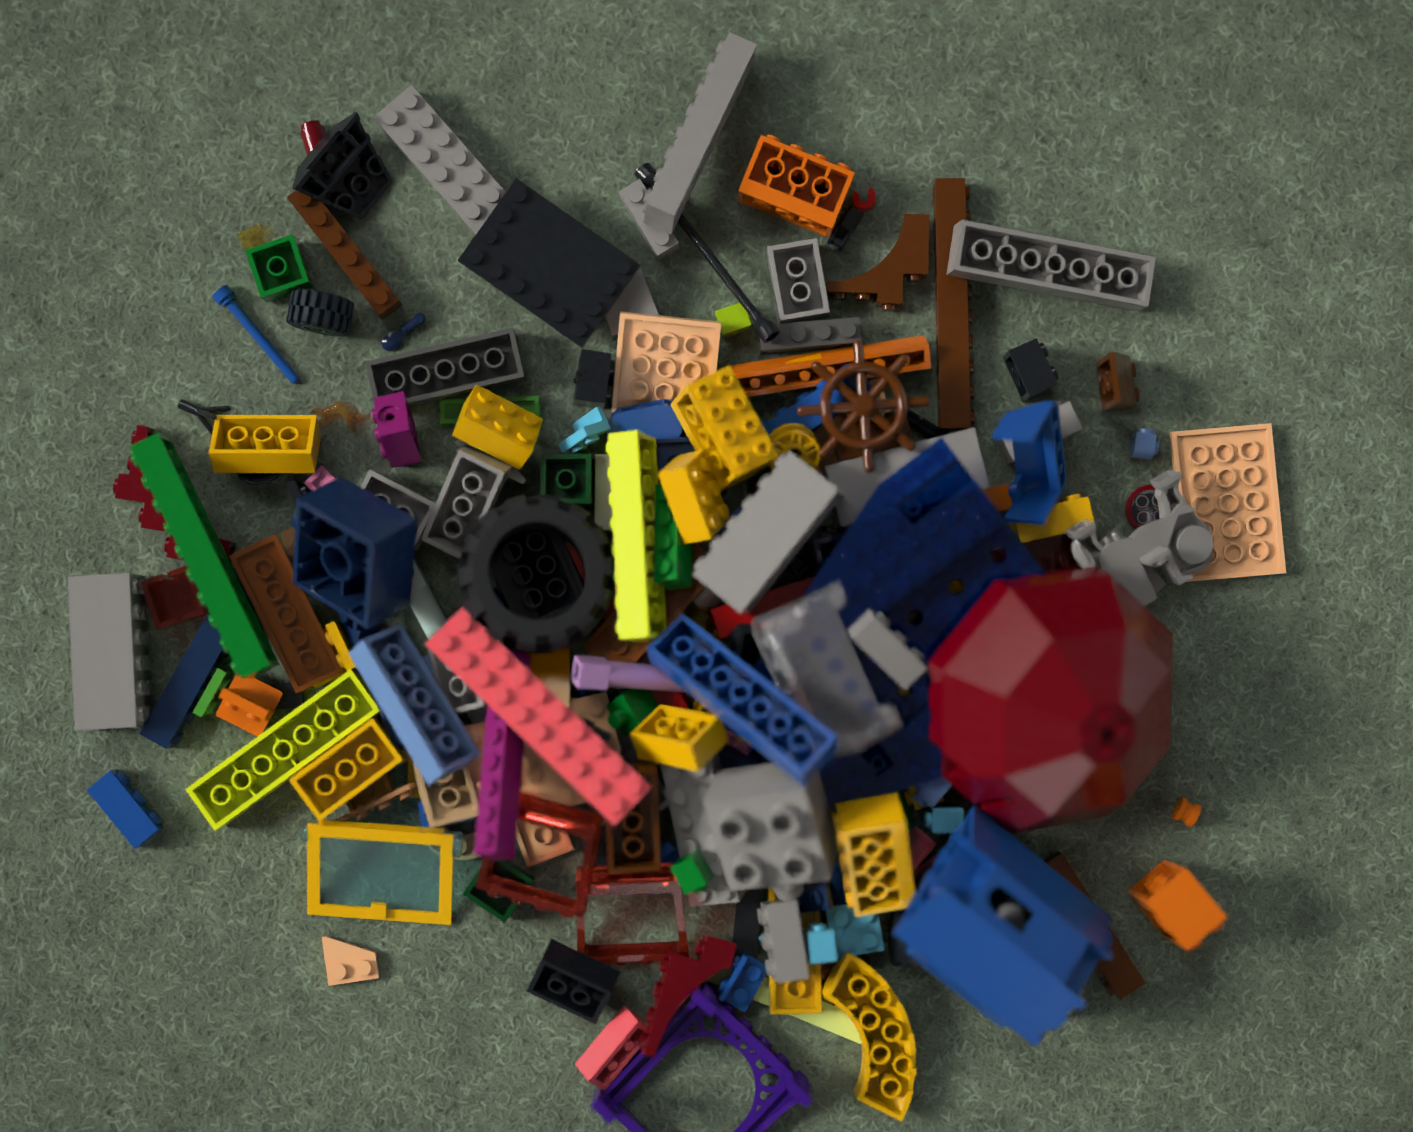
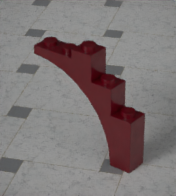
[113,425,235,565]

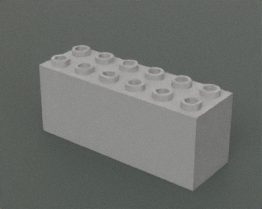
[821,428,990,530]
[692,451,844,615]
[68,573,153,731]

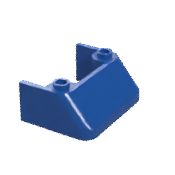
[993,401,1067,525]

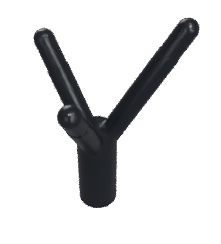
[178,399,230,435]

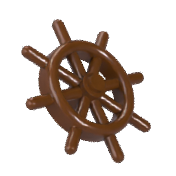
[797,340,930,473]

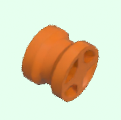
[1171,796,1201,828]

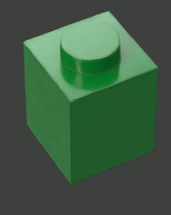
[670,849,713,895]

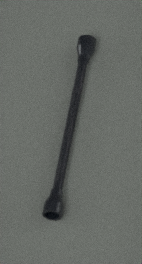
[634,163,780,343]

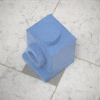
[913,767,952,808]

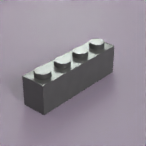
[759,317,862,355]

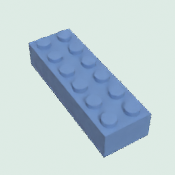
[348,623,481,786]

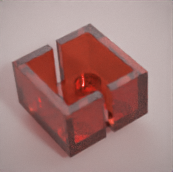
[140,565,209,630]

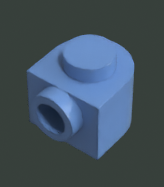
[1129,428,1159,460]

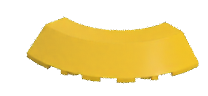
[821,951,916,1122]

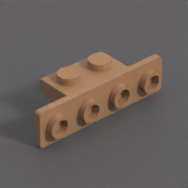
[335,772,417,821]

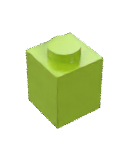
[715,303,752,338]

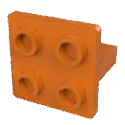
[216,675,283,737]

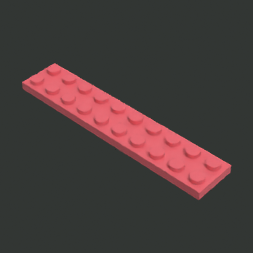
[425,607,651,826]

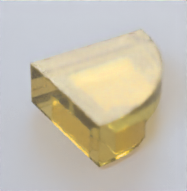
[237,223,263,253]

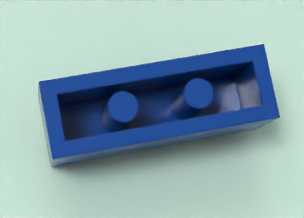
[87,769,164,849]

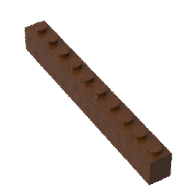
[933,178,975,431]

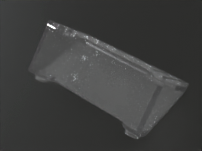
[752,582,903,758]

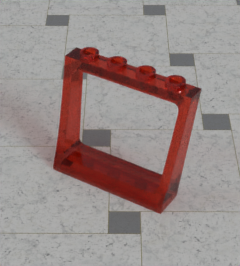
[476,792,604,919]
[576,862,689,966]

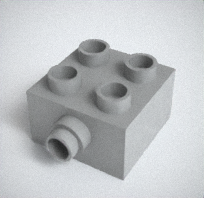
[703,763,838,900]

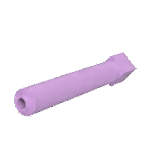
[571,655,686,692]

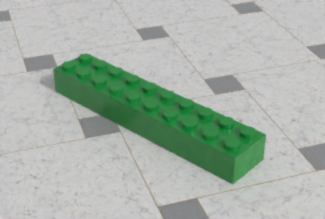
[130,433,280,679]

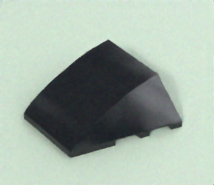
[292,112,393,220]

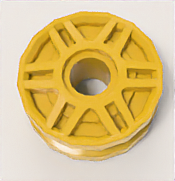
[768,423,821,471]

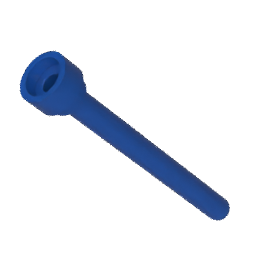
[212,285,299,384]

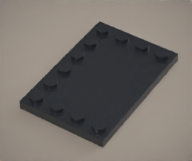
[457,178,641,349]

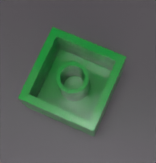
[245,234,314,303]

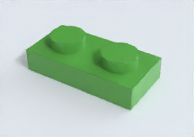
[193,668,231,717]

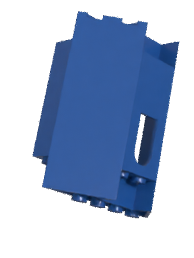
[893,805,1113,1046]

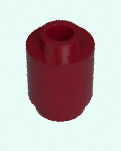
[300,120,326,156]

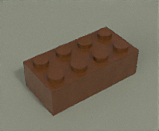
[605,762,661,874]

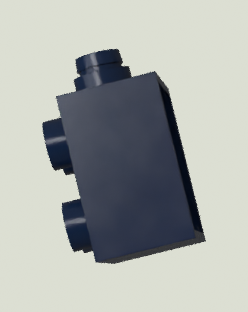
[292,476,417,629]

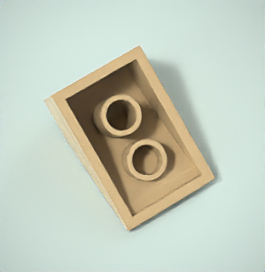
[411,758,478,829]

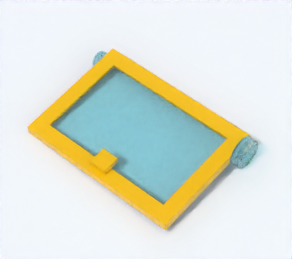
[302,820,463,925]

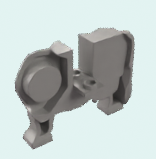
[1065,470,1213,606]

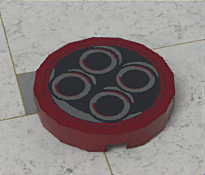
[1124,484,1160,530]

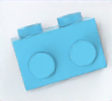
[558,406,611,454]

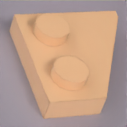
[322,936,380,986]

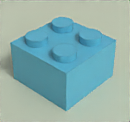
[825,902,884,958]

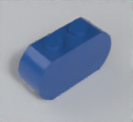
[607,398,682,439]

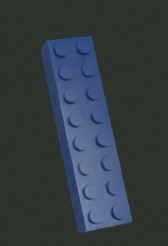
[646,613,839,787]

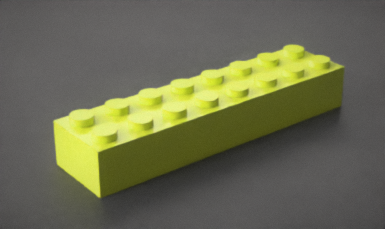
[606,430,667,643]
[185,669,380,831]

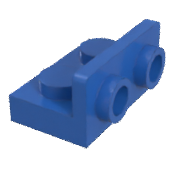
[717,951,767,1012]

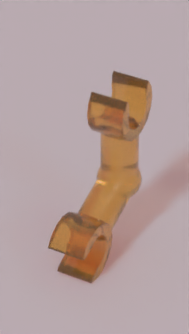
[310,401,364,430]

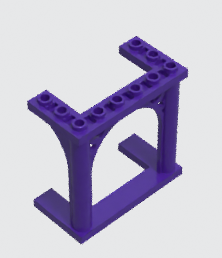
[590,981,813,1132]

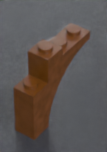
[826,214,930,312]

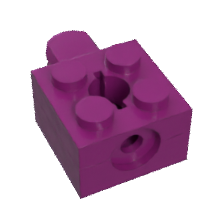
[371,391,421,468]

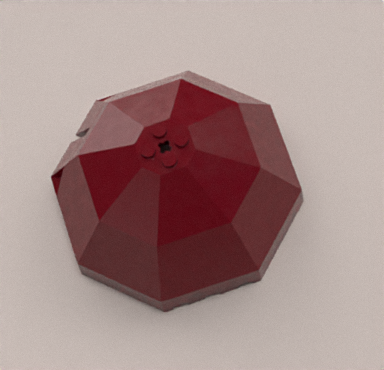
[929,566,1173,834]

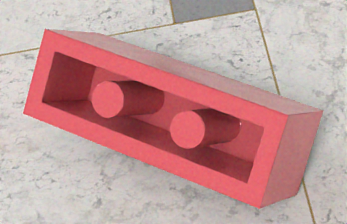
[575,1005,648,1091]

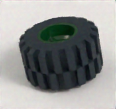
[286,289,355,336]

